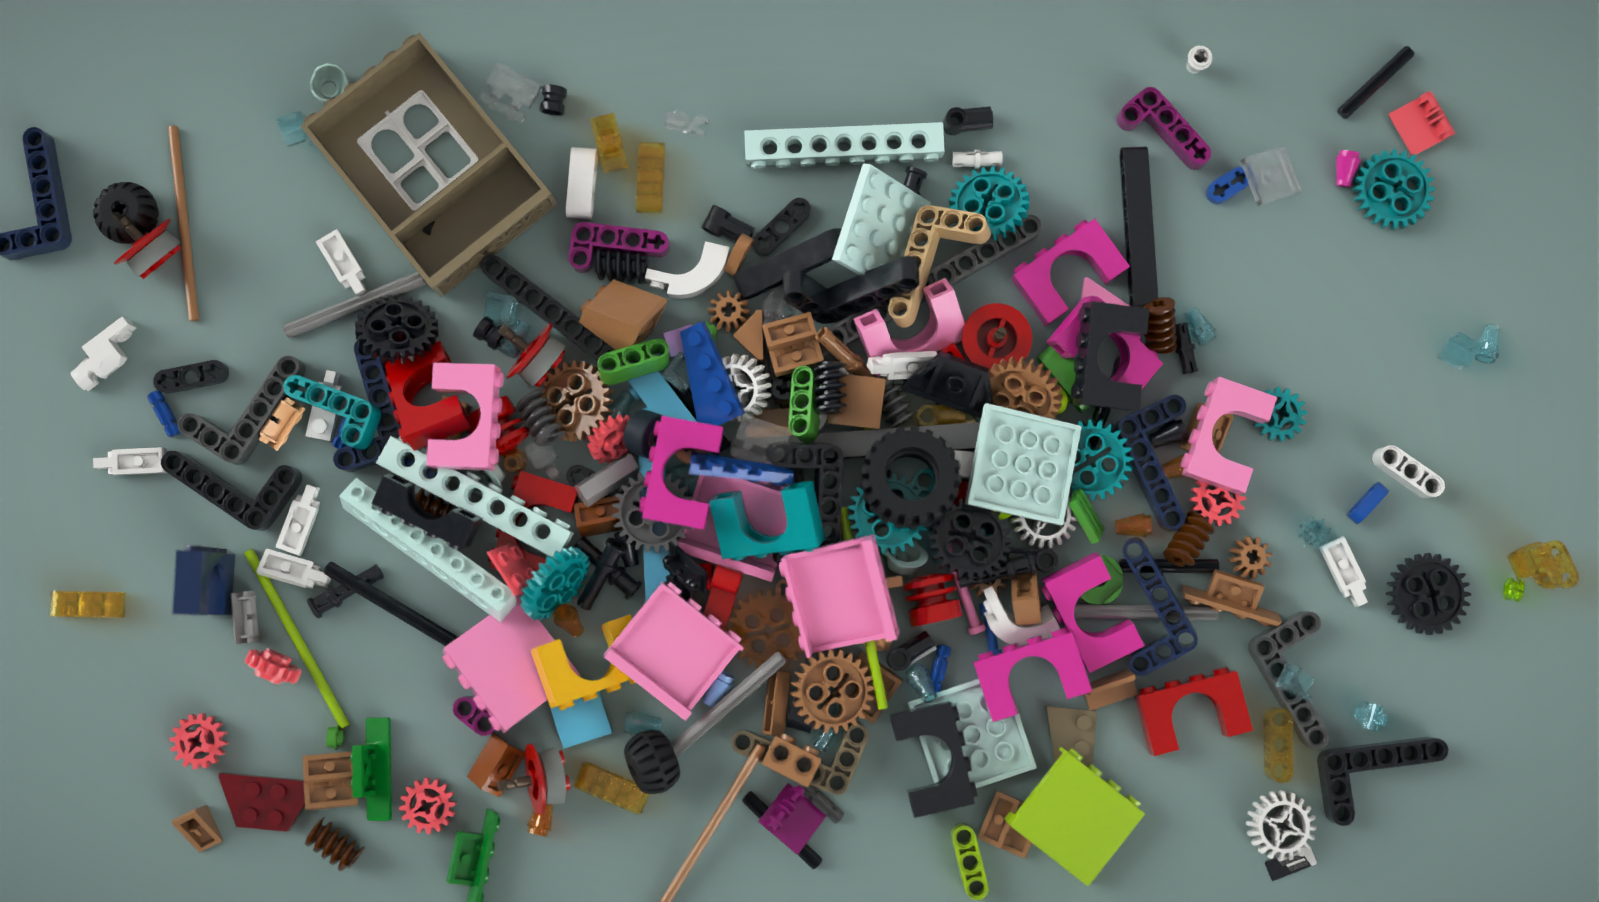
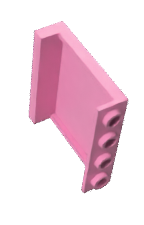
[678,475,788,582]
[779,534,900,658]
[604,581,744,721]
[442,594,580,734]

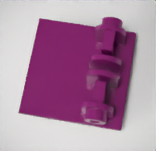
[758,783,827,855]

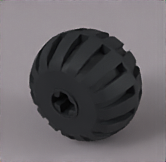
[93,182,159,244]
[624,730,680,794]

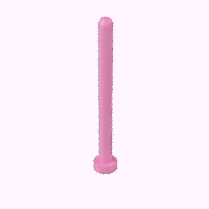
[934,522,986,635]

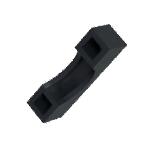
[371,473,483,550]

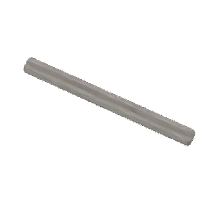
[283,272,426,338]
[1074,604,1219,621]
[671,652,787,757]

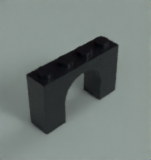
[1071,301,1149,411]
[890,701,978,818]

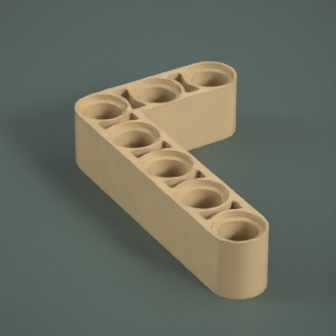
[888,205,991,328]

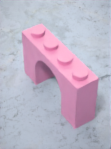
[854,278,965,378]
[426,363,504,471]
[1181,377,1277,495]

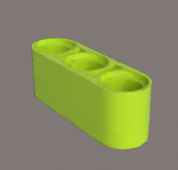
[951,823,989,900]

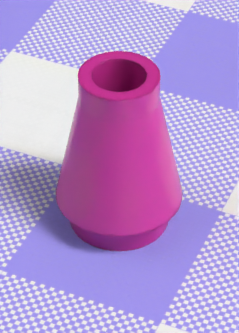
[1336,150,1361,188]

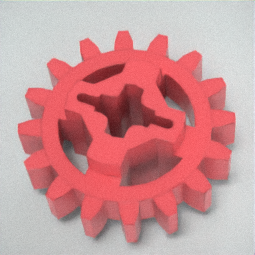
[587,414,630,464]
[1189,480,1246,527]
[245,648,302,684]
[169,713,228,769]
[399,777,457,834]

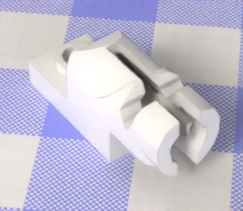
[70,316,137,391]

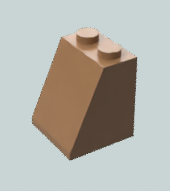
[579,279,668,350]

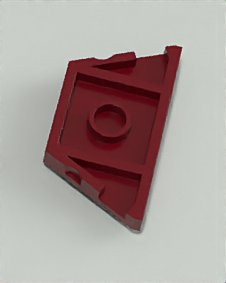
[219,772,305,832]

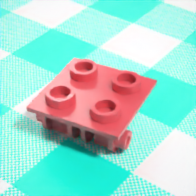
[1388,91,1456,155]
[487,542,534,596]

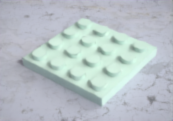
[832,164,931,275]
[965,403,1082,526]
[907,678,1037,788]

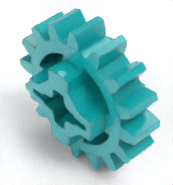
[1253,387,1308,442]

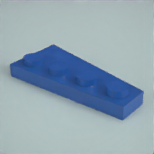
[680,321,746,426]
[689,451,794,486]

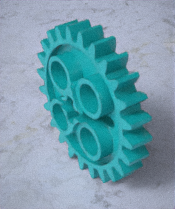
[1352,149,1436,230]
[949,166,1030,241]
[1070,418,1134,501]
[848,473,927,555]
[520,546,590,621]

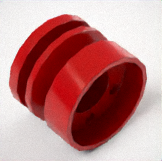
[467,396,530,456]
[902,573,963,627]

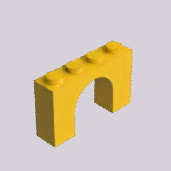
[530,614,636,711]

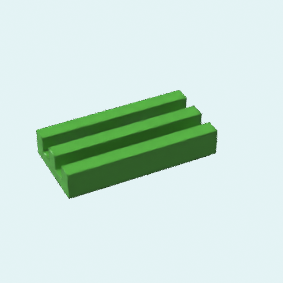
[1068,488,1105,544]

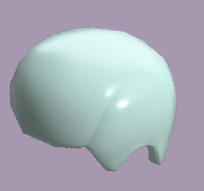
[310,63,349,103]

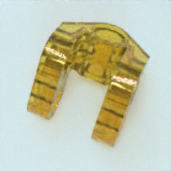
[1506,540,1579,589]

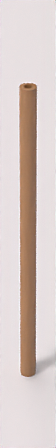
[168,126,199,322]
[660,743,766,902]

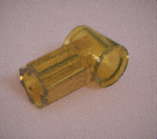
[914,404,966,427]

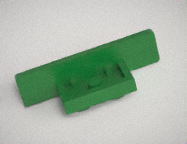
[351,717,392,821]
[446,808,500,902]

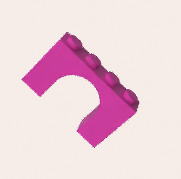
[1011,218,1130,327]
[1046,295,1163,389]
[639,416,724,529]
[1041,552,1144,673]
[973,628,1092,722]

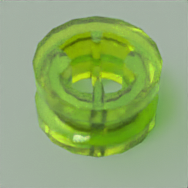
[1503,578,1525,602]

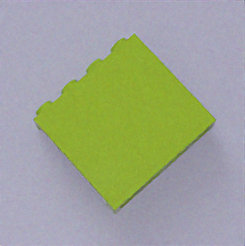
[1004,747,1145,886]

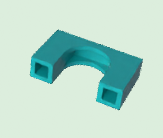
[709,481,825,561]

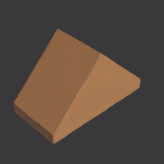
[733,310,764,363]
[172,805,223,853]

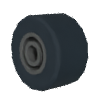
[624,409,663,458]

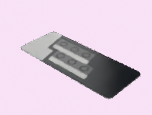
[1265,847,1317,881]

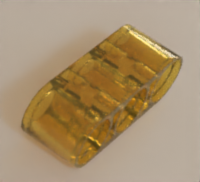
[636,142,665,214]
[49,591,126,618]
[1263,707,1294,783]
[573,762,650,815]

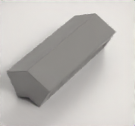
[574,453,639,508]

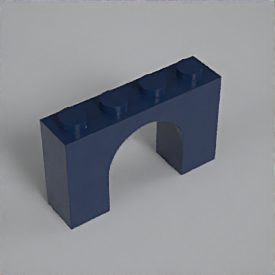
[172,545,235,615]

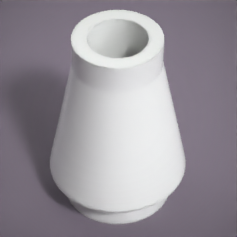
[1187,46,1213,73]

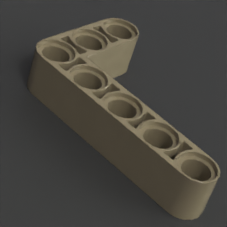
[731,723,869,795]

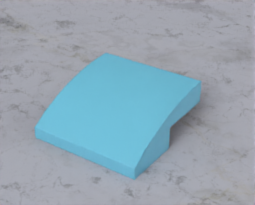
[550,691,612,748]

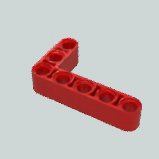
[703,564,744,631]

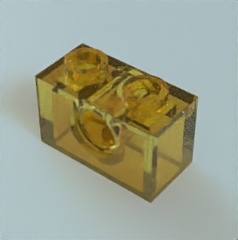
[590,113,629,173]

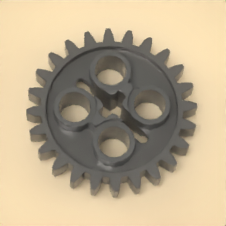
[612,470,693,553]

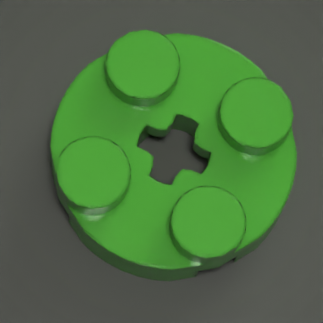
[1080,555,1123,605]

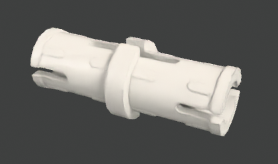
[952,149,1003,169]

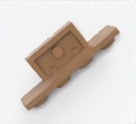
[1181,569,1282,627]

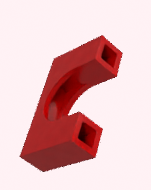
[384,341,471,451]
[488,471,579,571]
[1134,667,1253,756]

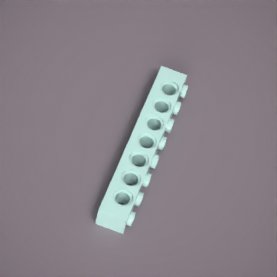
[744,122,945,169]
[376,436,574,557]
[339,478,517,623]

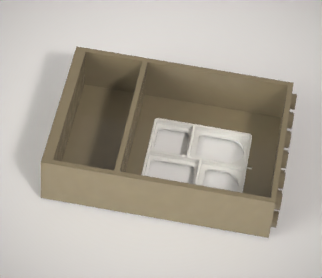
[300,32,558,298]

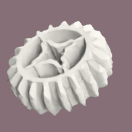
[722,354,772,422]
[1010,498,1078,549]
[1245,790,1317,861]

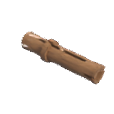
[815,327,876,377]

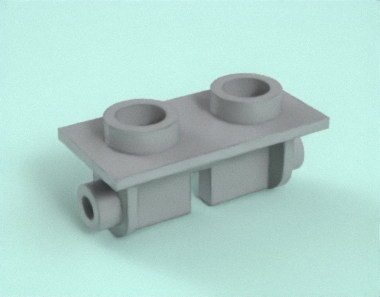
[230,591,260,644]

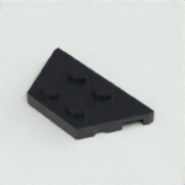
[901,351,993,418]

